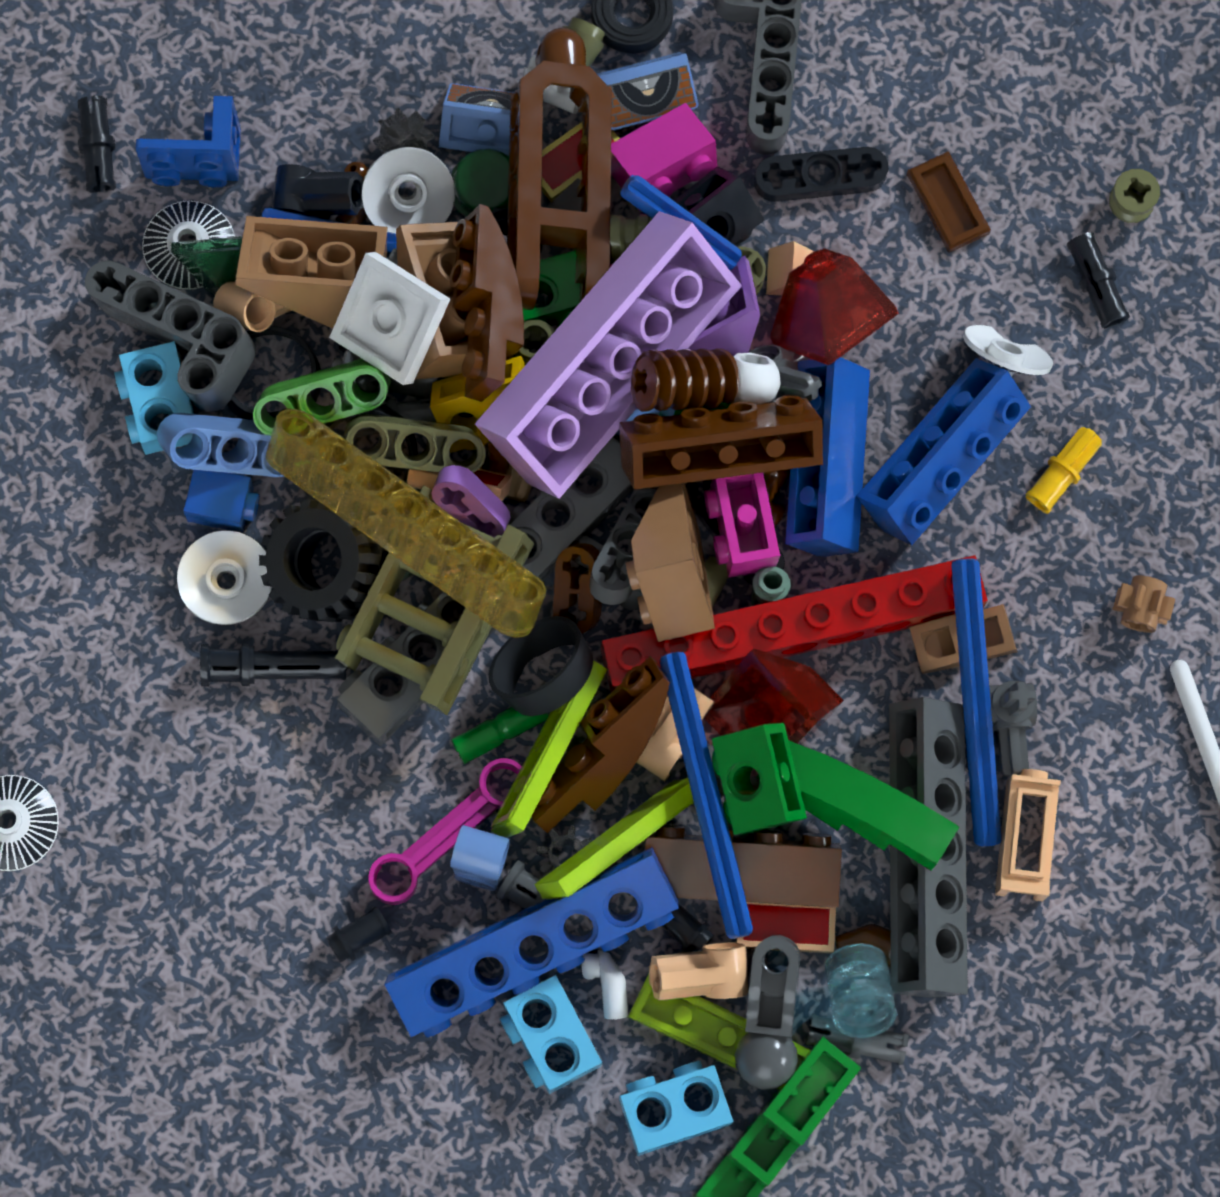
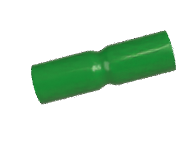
[451,707,548,765]

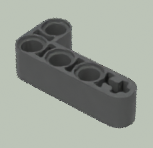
[713,0,802,155]
[85,260,256,412]

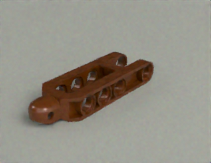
[507,27,612,310]

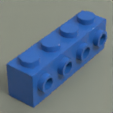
[785,355,870,557]
[856,358,1031,545]

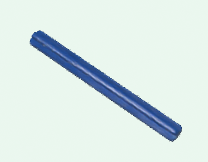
[951,558,1002,847]
[660,652,753,939]

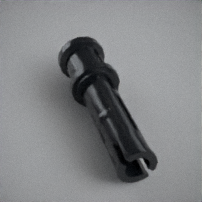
[200,644,346,687]

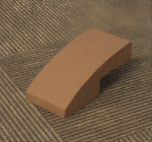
[909,604,1018,674]

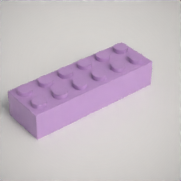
[475,211,742,499]

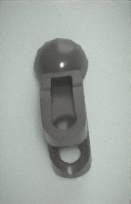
[735,935,800,1090]

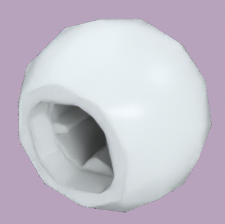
[732,353,781,405]

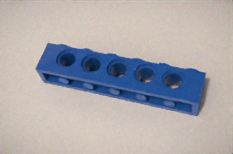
[384,848,679,1037]

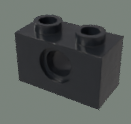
[674,166,765,245]

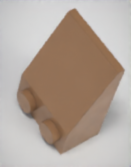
[236,216,388,328]
[396,222,521,380]
[626,483,715,642]

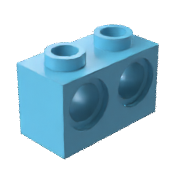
[114,341,194,455]
[499,975,602,1094]
[619,1061,733,1156]

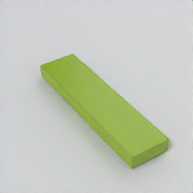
[491,661,608,838]
[534,778,694,900]
[628,974,810,1090]

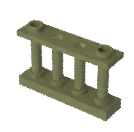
[335,486,534,715]

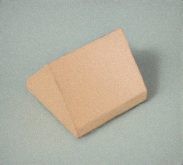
[766,241,815,297]

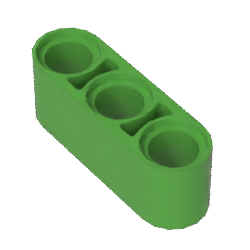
[253,359,392,437]

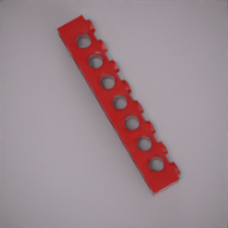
[601,555,988,692]

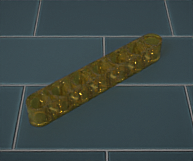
[266,409,546,638]

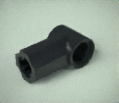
[270,164,364,216]

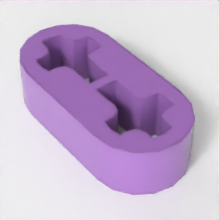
[432,465,511,538]

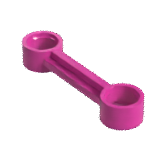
[369,758,522,905]

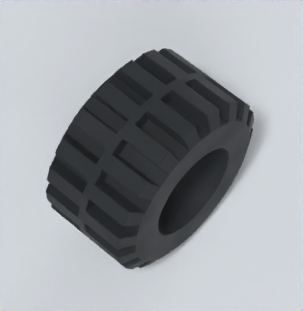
[259,499,391,622]

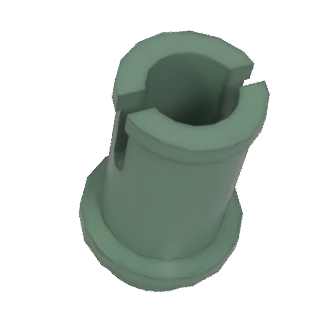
[751,566,791,606]

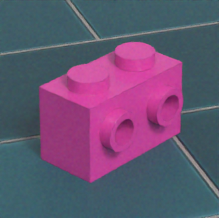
[611,103,717,211]
[704,473,780,578]

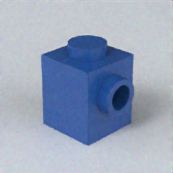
[184,470,260,533]

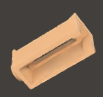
[995,769,1061,902]

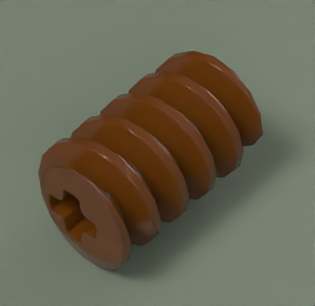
[631,348,739,412]

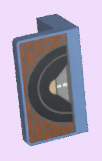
[597,52,698,130]
[439,83,515,156]

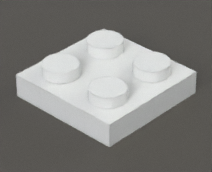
[329,252,450,385]

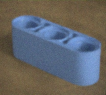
[157,413,302,477]

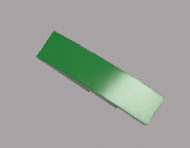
[756,740,960,871]
[693,1037,861,1197]

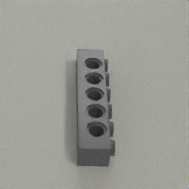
[889,697,968,998]

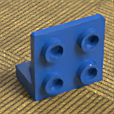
[135,96,241,188]

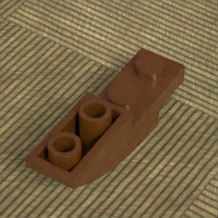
[450,204,524,402]
[532,656,670,833]

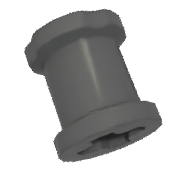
[496,860,544,909]

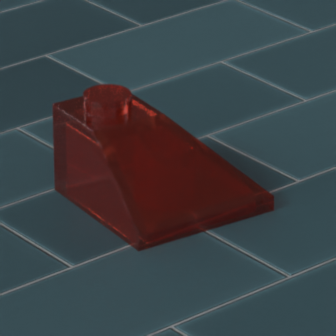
[770,248,899,366]
[704,648,844,772]

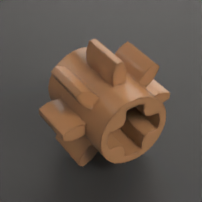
[1113,575,1176,633]

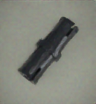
[77,96,116,193]
[1066,232,1130,329]

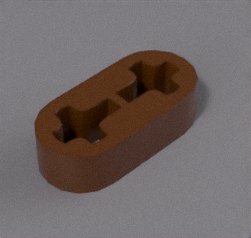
[553,543,602,634]

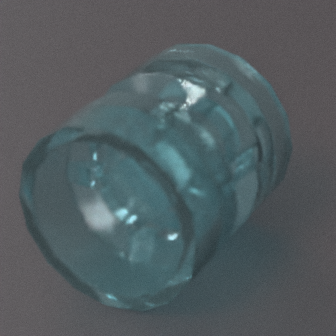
[824,944,897,1038]

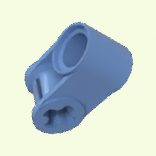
[450,825,510,891]

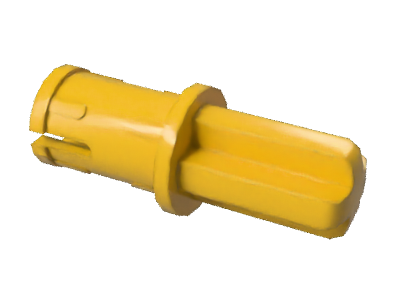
[1025,427,1102,514]

